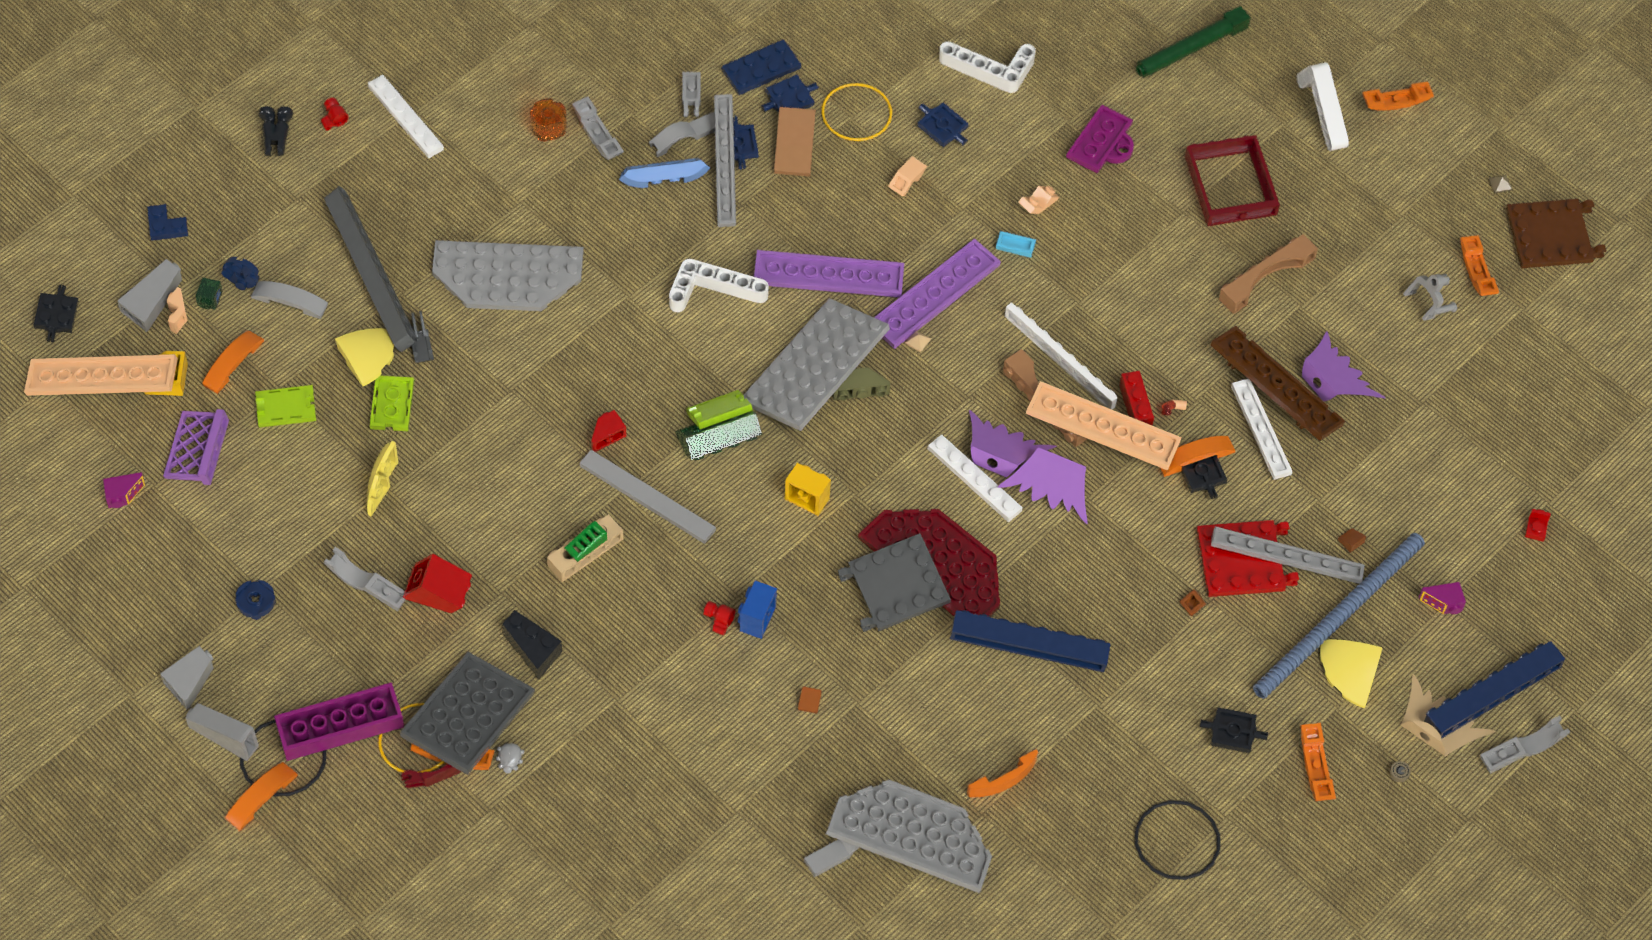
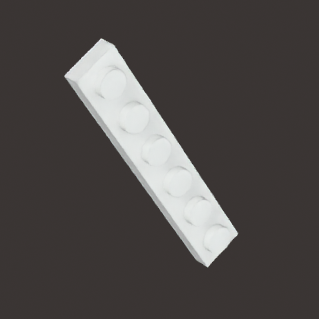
[368,75,444,159]
[1231,379,1292,480]
[928,435,1023,523]

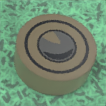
[1390,761,1411,782]

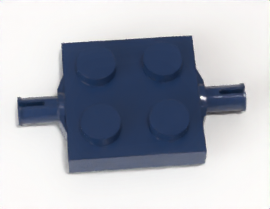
[761,74,818,112]
[917,102,969,147]
[733,115,759,170]

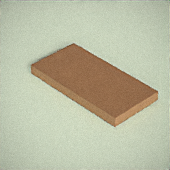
[774,107,816,176]

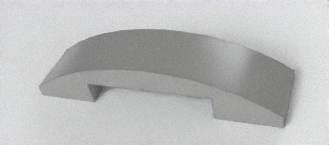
[572,96,624,160]
[251,281,328,319]

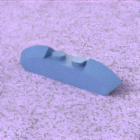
[619,158,710,188]

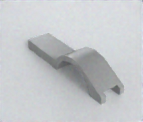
[649,111,715,157]
[324,547,406,612]
[1480,715,1570,774]
[804,839,860,877]

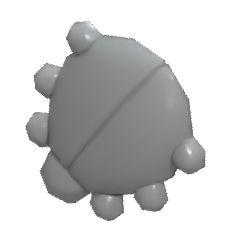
[496,743,525,774]

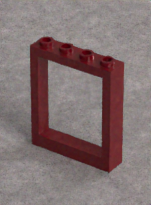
[1185,135,1280,227]

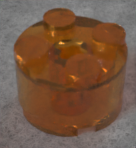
[530,98,567,142]

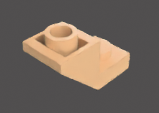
[888,156,928,197]
[1018,185,1060,214]
[167,287,188,334]

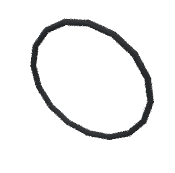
[240,719,327,796]
[1135,800,1220,880]

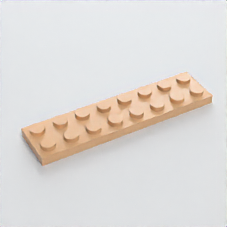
[24,354,178,396]
[1026,381,1182,470]

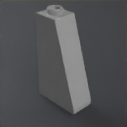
[117,259,182,332]
[186,703,259,761]

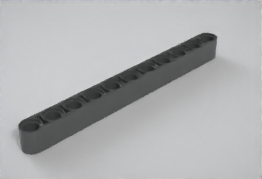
[324,186,418,352]

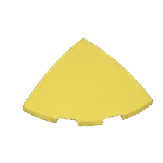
[335,328,394,387]
[367,441,398,516]
[1320,639,1382,708]

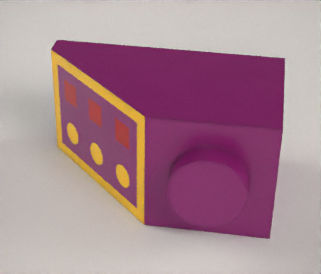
[103,472,145,508]
[1419,582,1466,614]

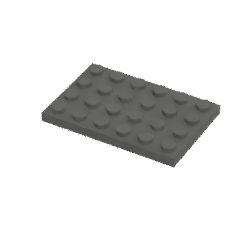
[400,652,535,775]

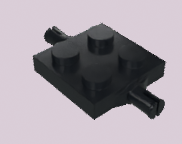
[34,285,79,342]
[1181,441,1227,499]
[1200,707,1268,753]

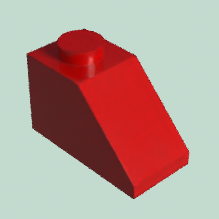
[591,410,627,452]

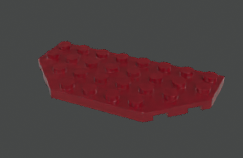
[858,509,1000,617]

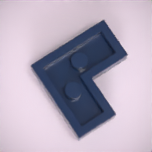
[147,204,188,241]

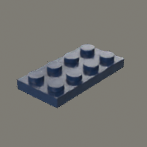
[722,39,801,95]

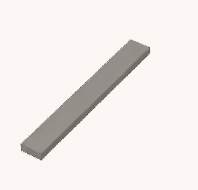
[714,94,736,227]
[580,450,716,544]
[1211,527,1365,584]

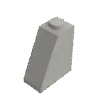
[160,646,214,710]

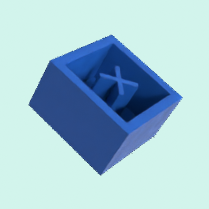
[738,581,777,639]

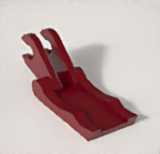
[401,764,461,788]

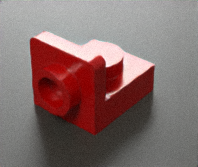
[1525,509,1551,542]

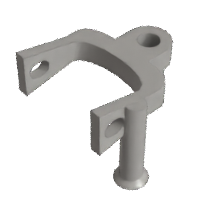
[1403,274,1457,321]

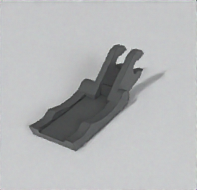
[411,311,434,363]

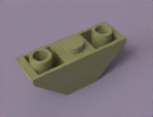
[833,367,890,401]

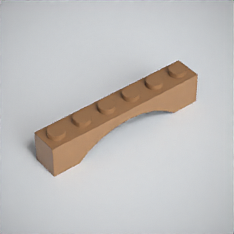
[1219,234,1318,314]
[1003,349,1088,447]

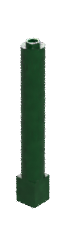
[1136,5,1251,78]

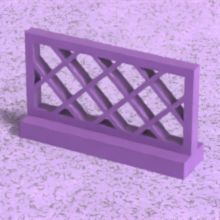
[163,409,229,485]

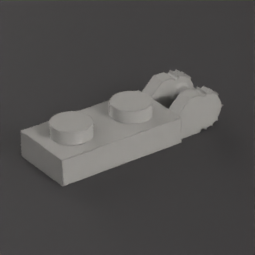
[682,72,701,117]

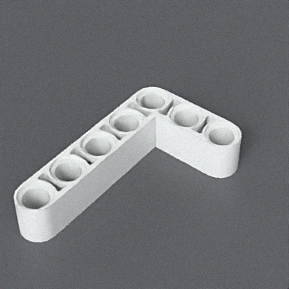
[939,42,1035,93]
[1297,62,1349,151]
[669,259,769,312]

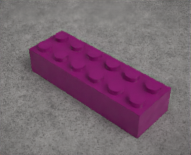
[274,682,404,761]

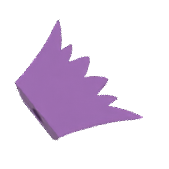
[1302,331,1386,401]
[969,410,1057,477]
[998,447,1087,524]

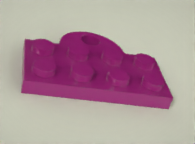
[1066,105,1134,174]

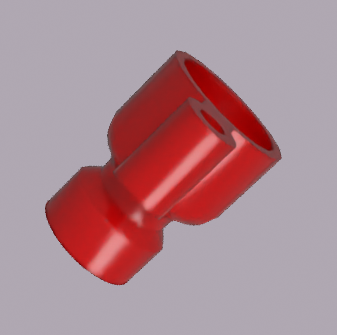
[321,98,349,131]
[703,601,736,636]

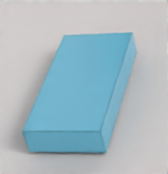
[996,231,1036,258]

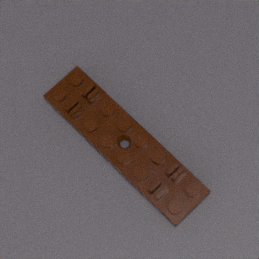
[1210,326,1345,441]

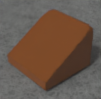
[1337,528,1366,553]
[798,686,822,714]

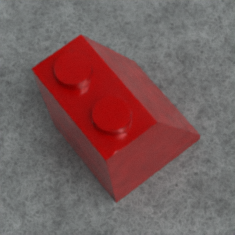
[403,554,472,614]

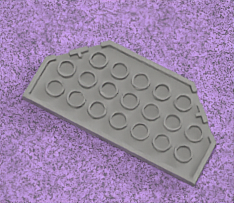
[432,240,584,311]
[826,780,992,893]

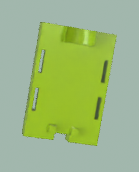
[370,376,414,431]
[255,385,316,428]
[686,390,753,429]

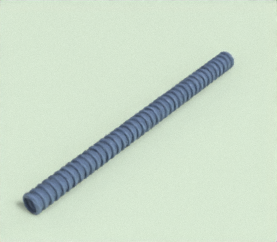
[1253,533,1425,699]

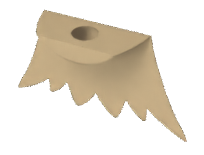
[1401,674,1496,757]

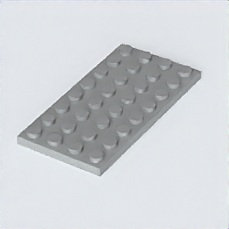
[744,298,890,431]

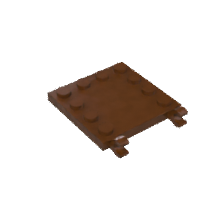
[1506,199,1606,268]

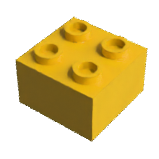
[785,463,831,516]

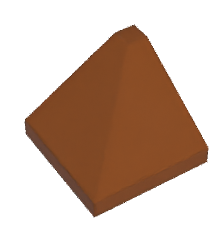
[1179,589,1206,617]

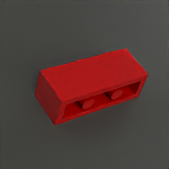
[1119,371,1154,426]

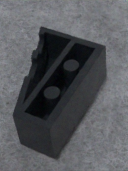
[502,610,563,680]

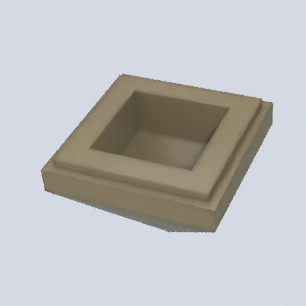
[1489,174,1512,193]

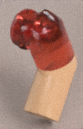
[1161,399,1187,416]

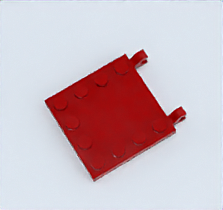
[1197,520,1299,597]

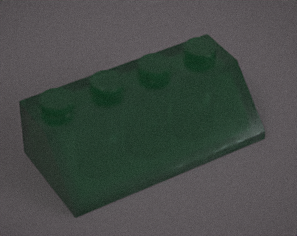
[675,411,762,460]

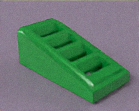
[565,521,607,562]

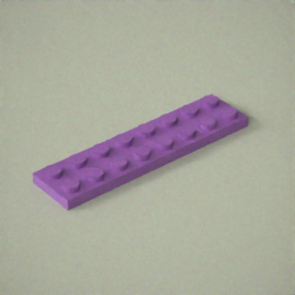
[874,239,1001,349]
[754,250,904,298]

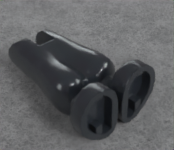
[259,106,293,156]

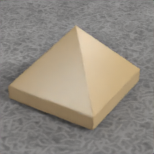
[905,331,931,353]

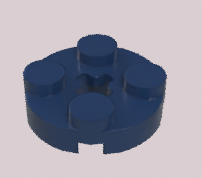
[221,257,260,290]
[236,580,276,620]

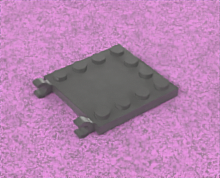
[838,534,951,632]

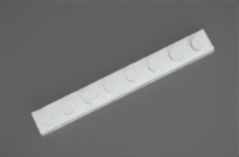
[1005,302,1117,410]

